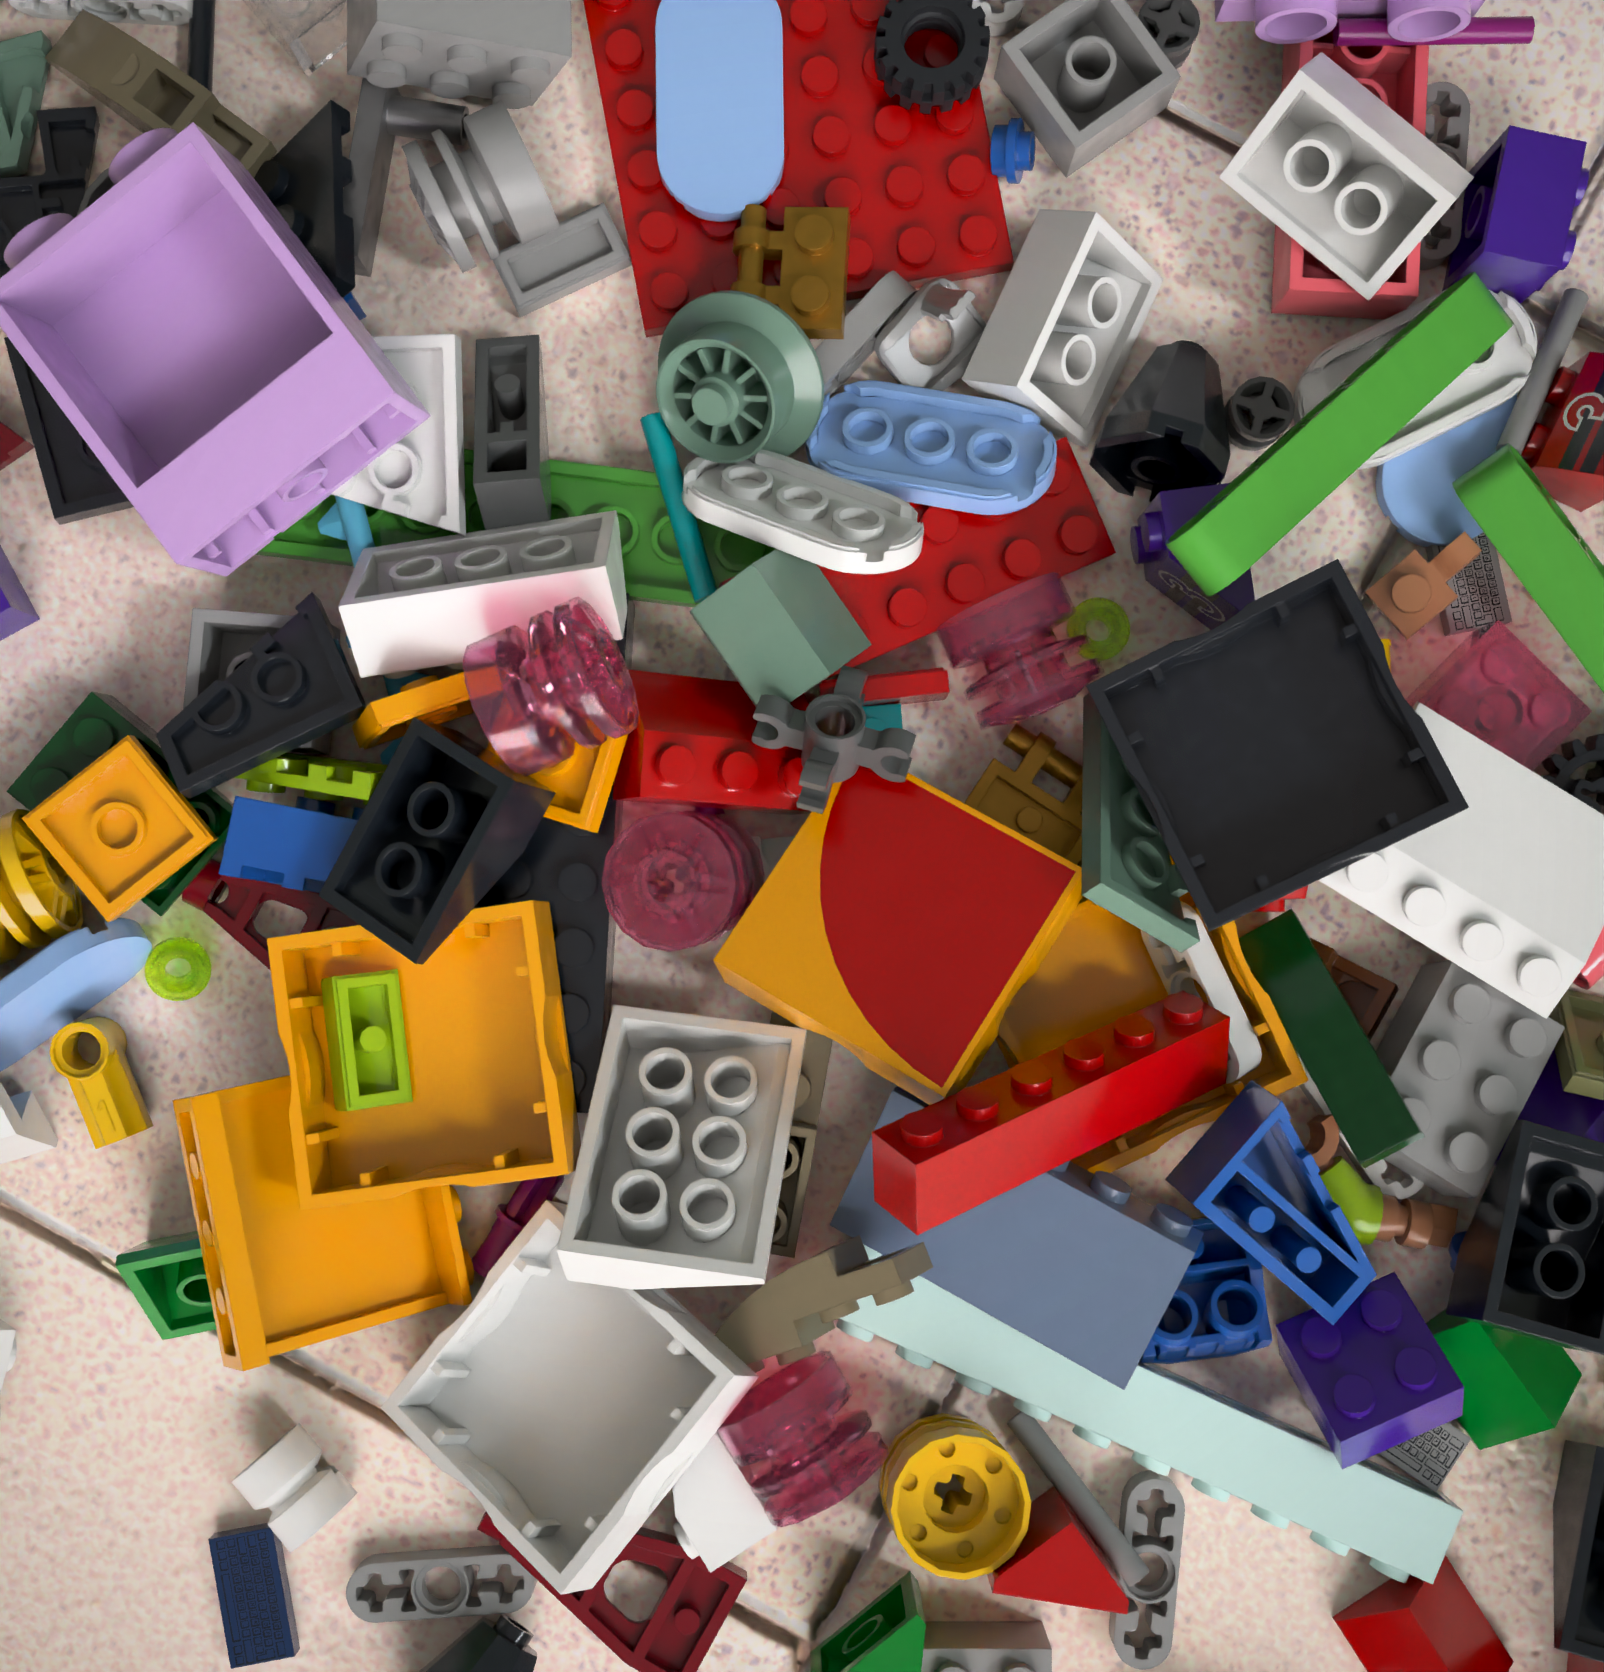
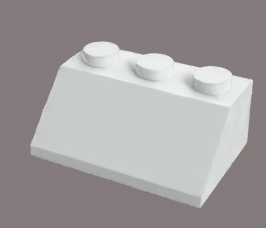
[1219,52,1474,301]
[962,209,1163,447]

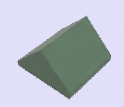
[690,549,872,707]

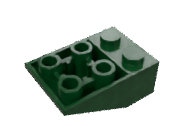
[6,692,233,916]

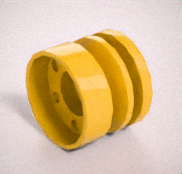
[0,809,83,965]
[878,1413,1031,1580]

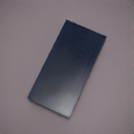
[208,1523,300,1669]

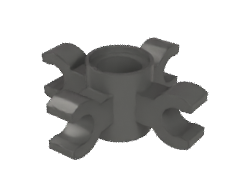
[752,665,916,814]

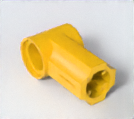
[49,1016,154,1149]

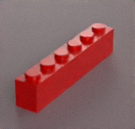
[872,990,1230,1235]

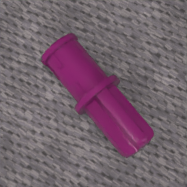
[471,1175,564,1278]

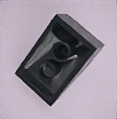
[318,717,556,965]
[1446,1120,1604,1355]
[1553,1440,1604,1663]

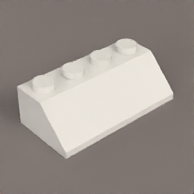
[338,510,627,679]

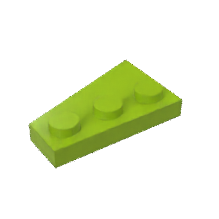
[234,753,388,805]

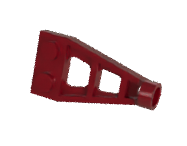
[182,859,359,971]
[477,1511,747,1672]

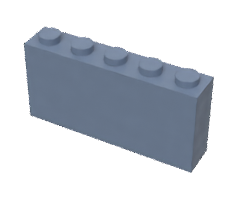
[830,1086,1204,1390]

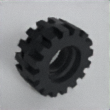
[874,0,990,114]

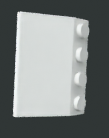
[1319,701,1604,1019]
[557,1004,807,1290]

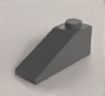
[473,334,551,530]

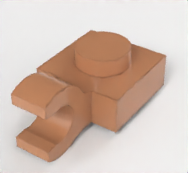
[1365,531,1482,640]

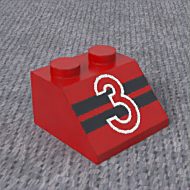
[1521,352,1604,512]

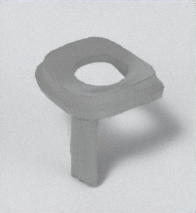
[874,278,986,391]

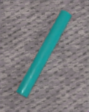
[640,412,717,603]

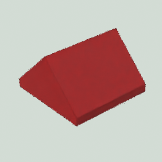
[987,1486,1129,1615]
[1332,1555,1514,1672]

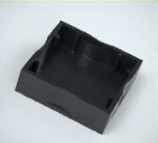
[1086,559,1469,932]

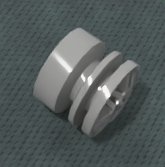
[402,100,560,273]

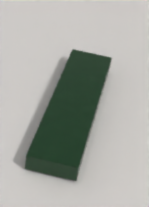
[1239,908,1425,1168]

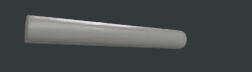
[1495,288,1589,455]
[1007,1411,1150,1587]

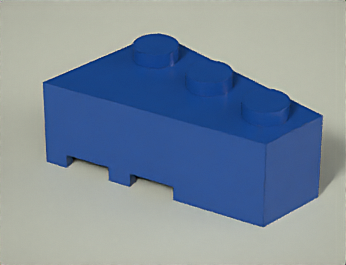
[219,796,364,893]
[1165,1080,1377,1325]

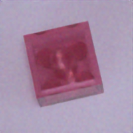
[1405,620,1592,771]

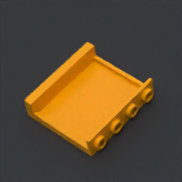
[172,1075,474,1371]

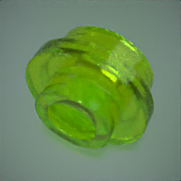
[1066,597,1130,661]
[145,937,211,1001]

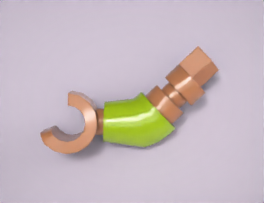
[1305,1114,1458,1249]

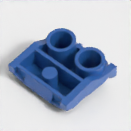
[1140,1217,1273,1364]

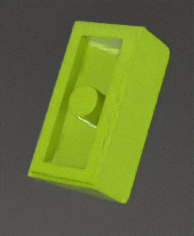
[321,969,413,1111]

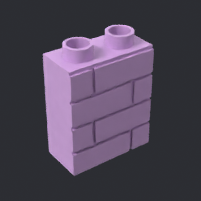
[0,122,431,577]

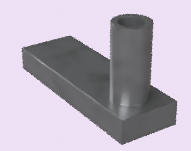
[343,77,469,277]

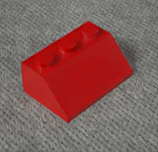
[613,669,812,815]

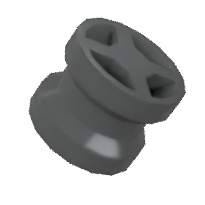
[1138,0,1200,69]
[1224,376,1295,451]

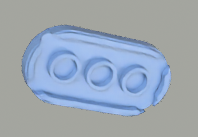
[655,0,784,222]
[805,380,1057,515]
[1376,392,1518,547]
[0,918,152,1072]

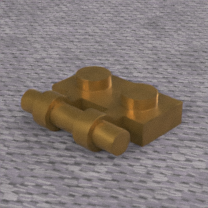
[730,204,851,339]
[964,723,1083,865]

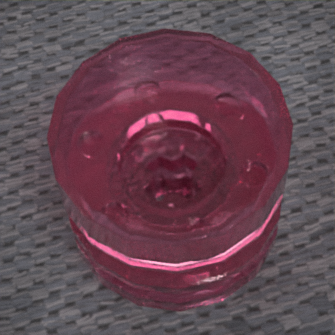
[936,572,1105,730]
[463,597,639,776]
[602,809,765,952]
[717,1351,889,1527]

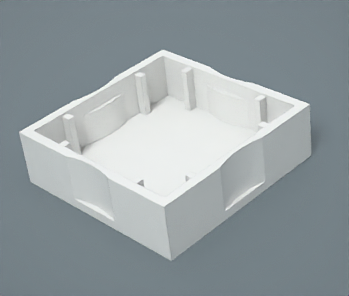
[380,1200,759,1595]

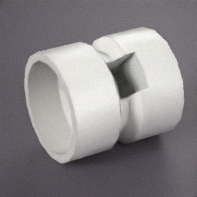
[232,1423,358,1553]

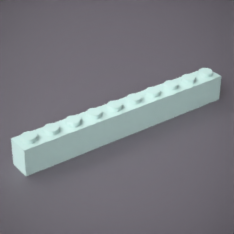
[836,1244,1463,1585]

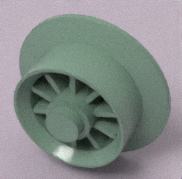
[656,291,824,463]

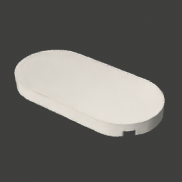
[1293,289,1537,469]
[682,449,924,574]

